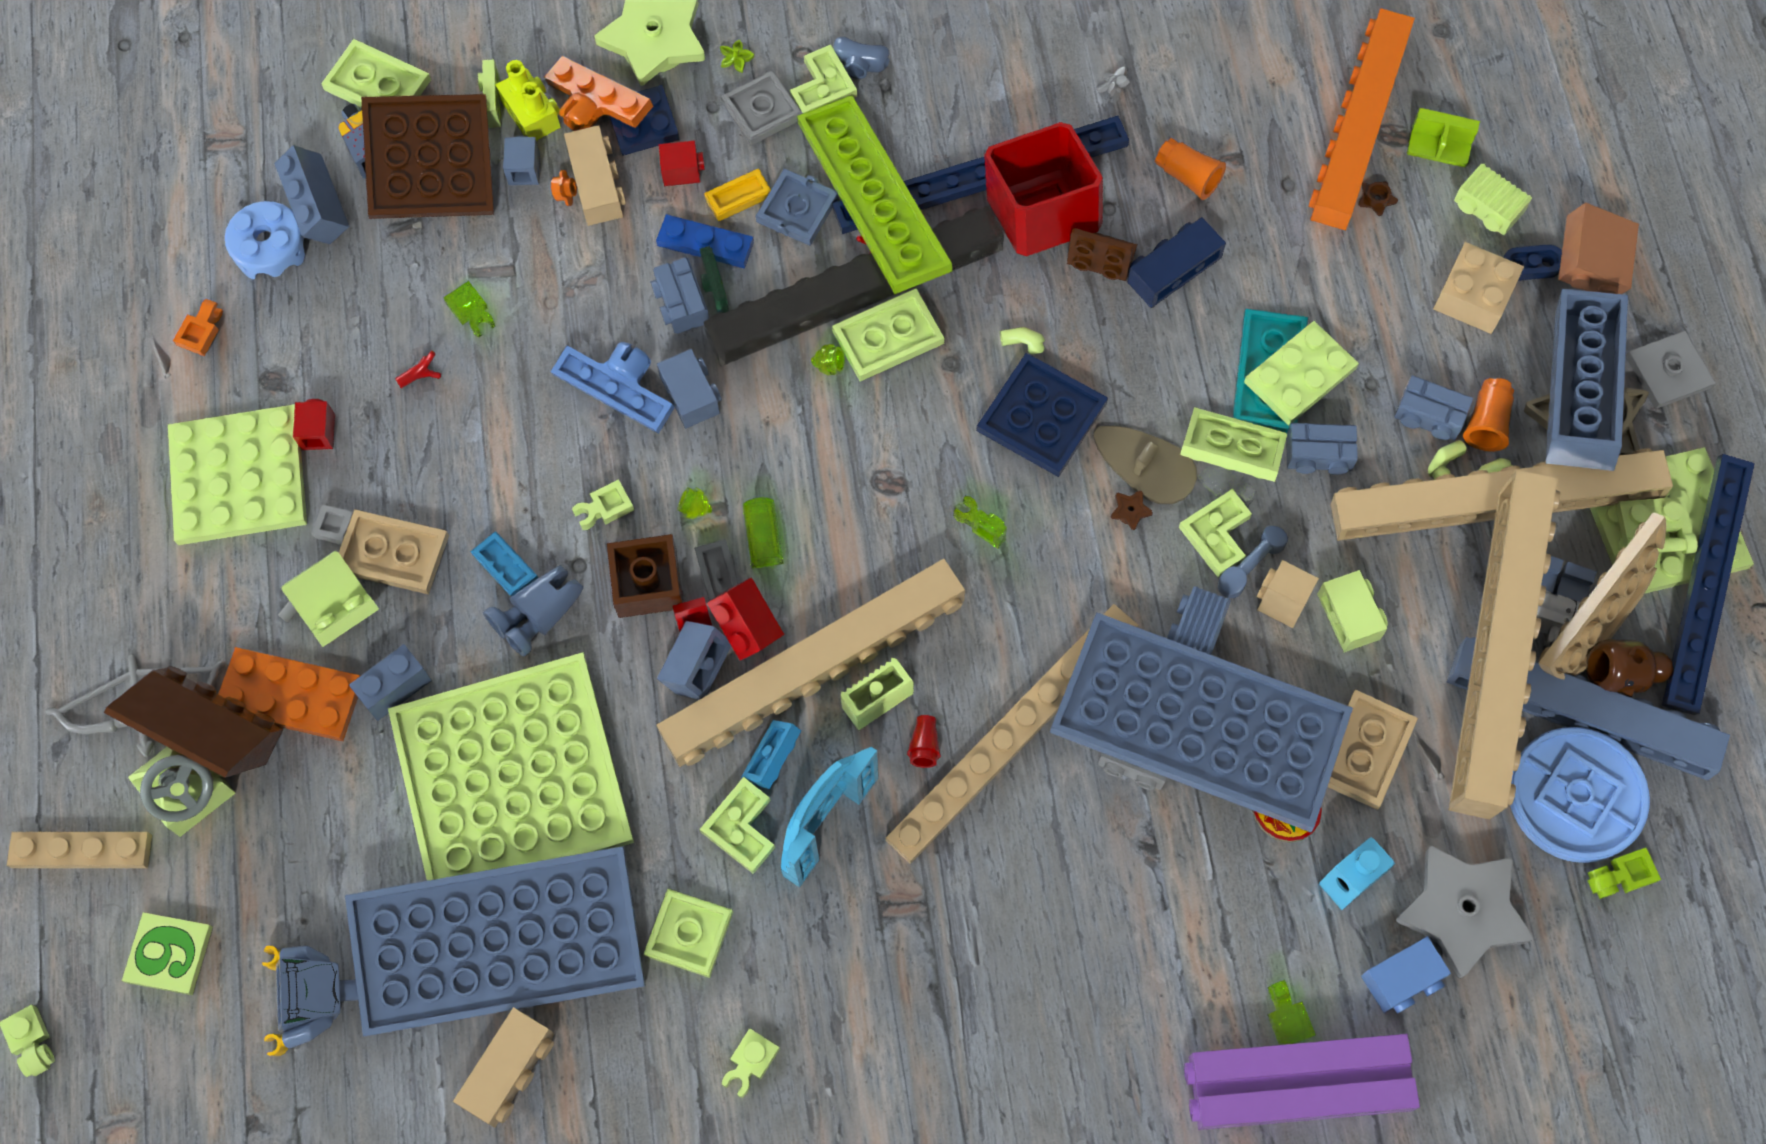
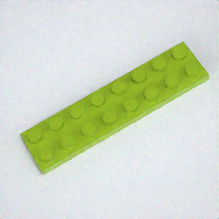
[797,95,952,294]

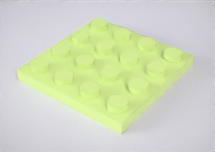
[168,404,307,545]
[1590,447,1754,594]

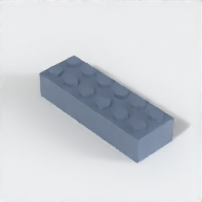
[1545,289,1628,471]

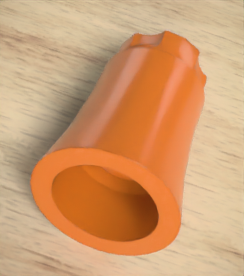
[1155,138,1226,200]
[1463,378,1514,452]

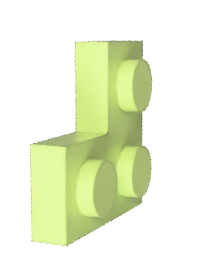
[790,44,857,113]
[1179,489,1252,577]
[700,777,775,874]

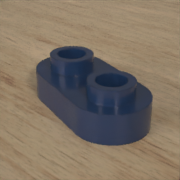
[1503,245,1562,281]

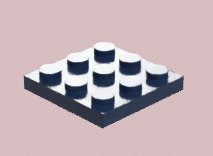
[976,353,1108,477]

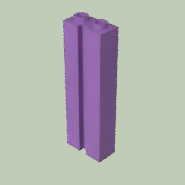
[1184,1034,1420,1130]

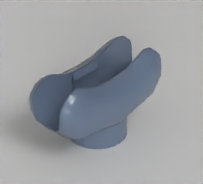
[834,37,889,79]

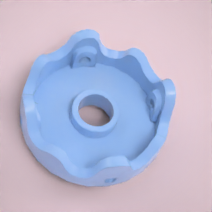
[225,201,305,279]

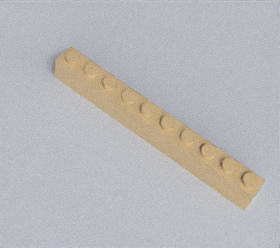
[1331,448,1673,541]
[656,558,965,767]

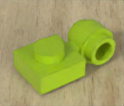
[1587,847,1661,899]

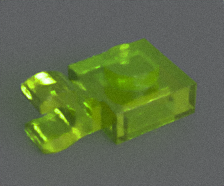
[953,495,1007,549]
[1267,980,1316,1045]

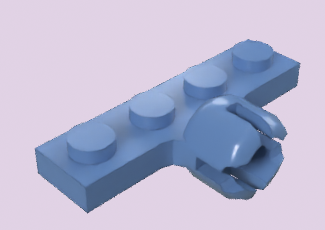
[551,342,675,434]

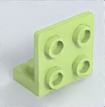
[281,551,379,647]

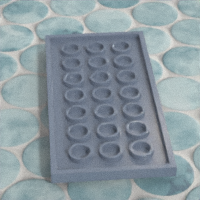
[1050,612,1353,832]
[345,846,646,1037]

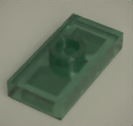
[699,246,729,316]

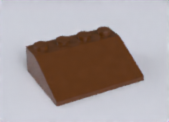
[104,666,283,778]

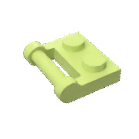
[1615,497,1698,554]

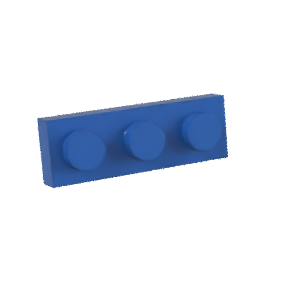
[656,214,754,269]

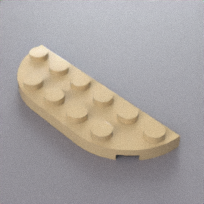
[1538,512,1666,680]

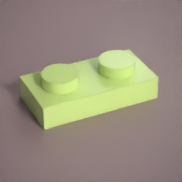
[478,59,501,128]

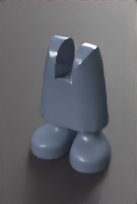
[483,565,583,657]

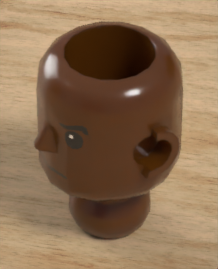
[1586,639,1673,697]

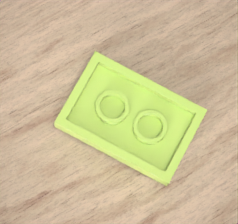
[321,39,431,108]
[832,289,944,382]
[1244,321,1359,426]
[1180,407,1287,482]

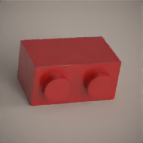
[707,577,785,661]

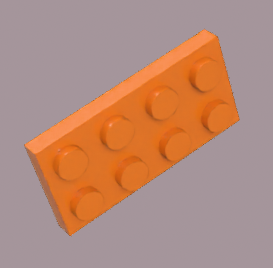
[218,647,361,741]

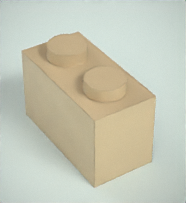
[1257,560,1319,628]

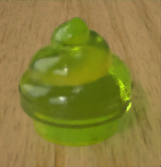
[811,344,845,376]
[677,487,712,519]

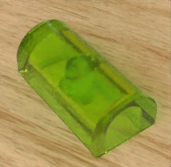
[742,497,784,569]

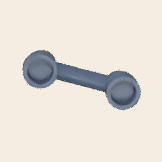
[1218,526,1288,598]

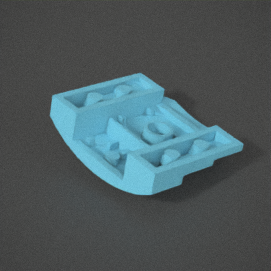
[781,747,879,888]

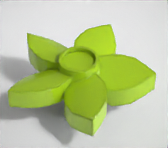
[720,40,754,73]

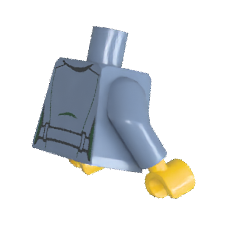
[262,945,358,1056]

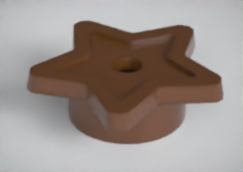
[1358,181,1398,216]
[1111,491,1153,530]

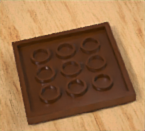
[361,94,494,219]

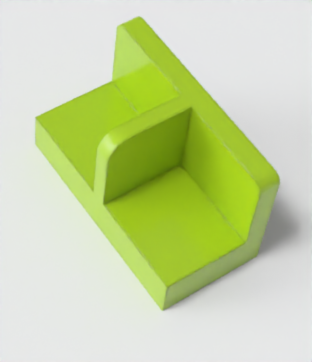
[1407,108,1480,167]

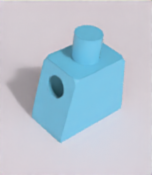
[1319,837,1395,910]

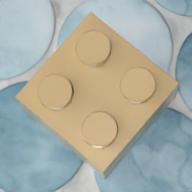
[1433,242,1524,334]

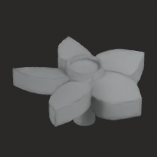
[1096,66,1130,97]

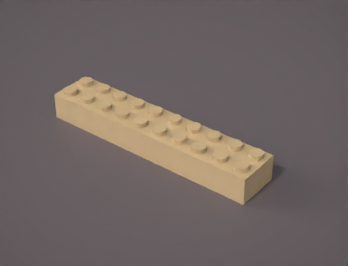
[1448,470,1561,820]

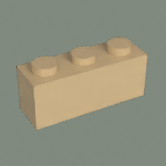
[564,125,626,226]
[453,1007,554,1128]

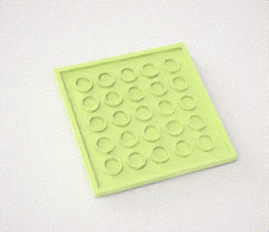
[388,652,634,881]

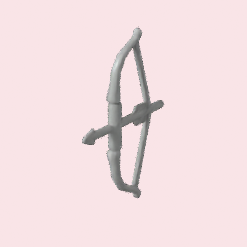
[45,654,226,757]

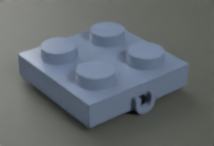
[755,168,838,246]

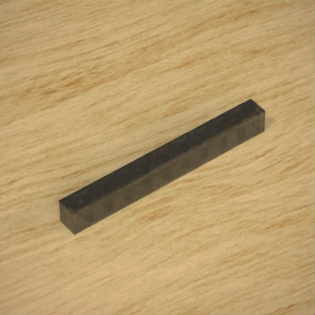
[703,206,1004,366]

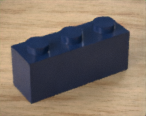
[1127,217,1226,308]

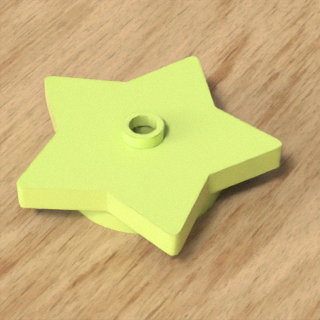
[594,0,705,86]

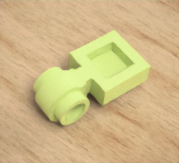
[0,1004,55,1077]

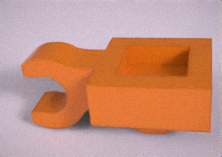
[173,299,223,356]

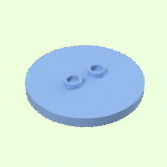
[1510,727,1650,863]

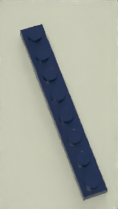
[1662,454,1755,715]

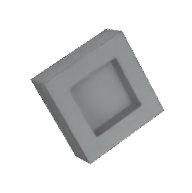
[311,505,353,545]

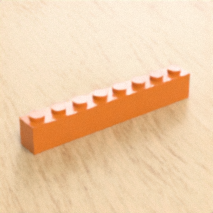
[1308,8,1415,231]

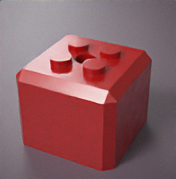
[984,122,1103,256]

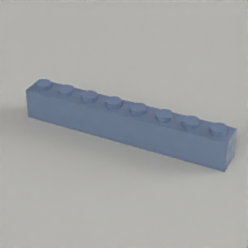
[1446,637,1730,781]

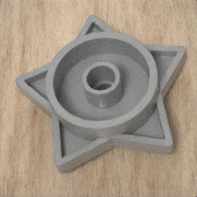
[1396,846,1533,979]

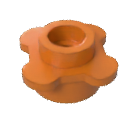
[551,170,577,206]

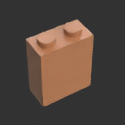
[1558,202,1639,294]

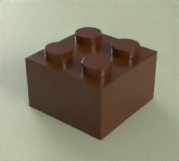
[607,534,683,618]

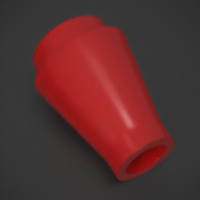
[907,715,941,768]

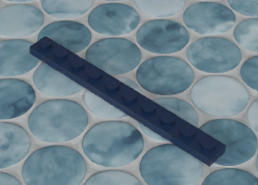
[832,116,1129,234]

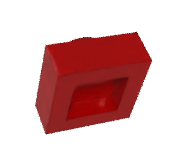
[672,597,712,632]

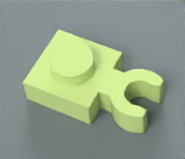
[572,479,634,530]
[722,1028,780,1098]

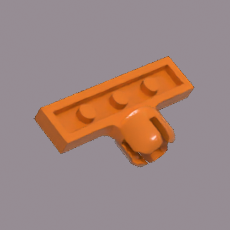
[544,56,653,131]

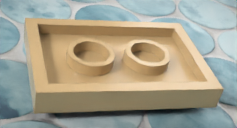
[339,509,449,595]
[1328,690,1418,810]

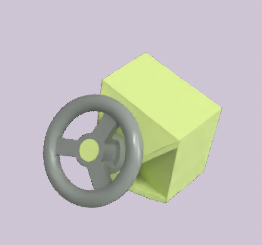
[128,747,235,837]

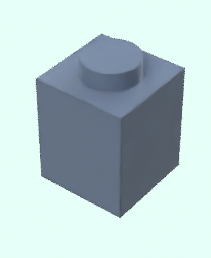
[503,135,540,185]

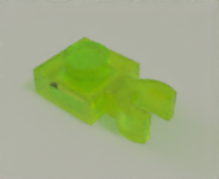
[443,281,495,337]

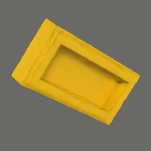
[704,168,771,222]

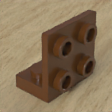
[1067,228,1138,281]

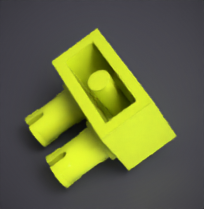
[495,60,561,141]

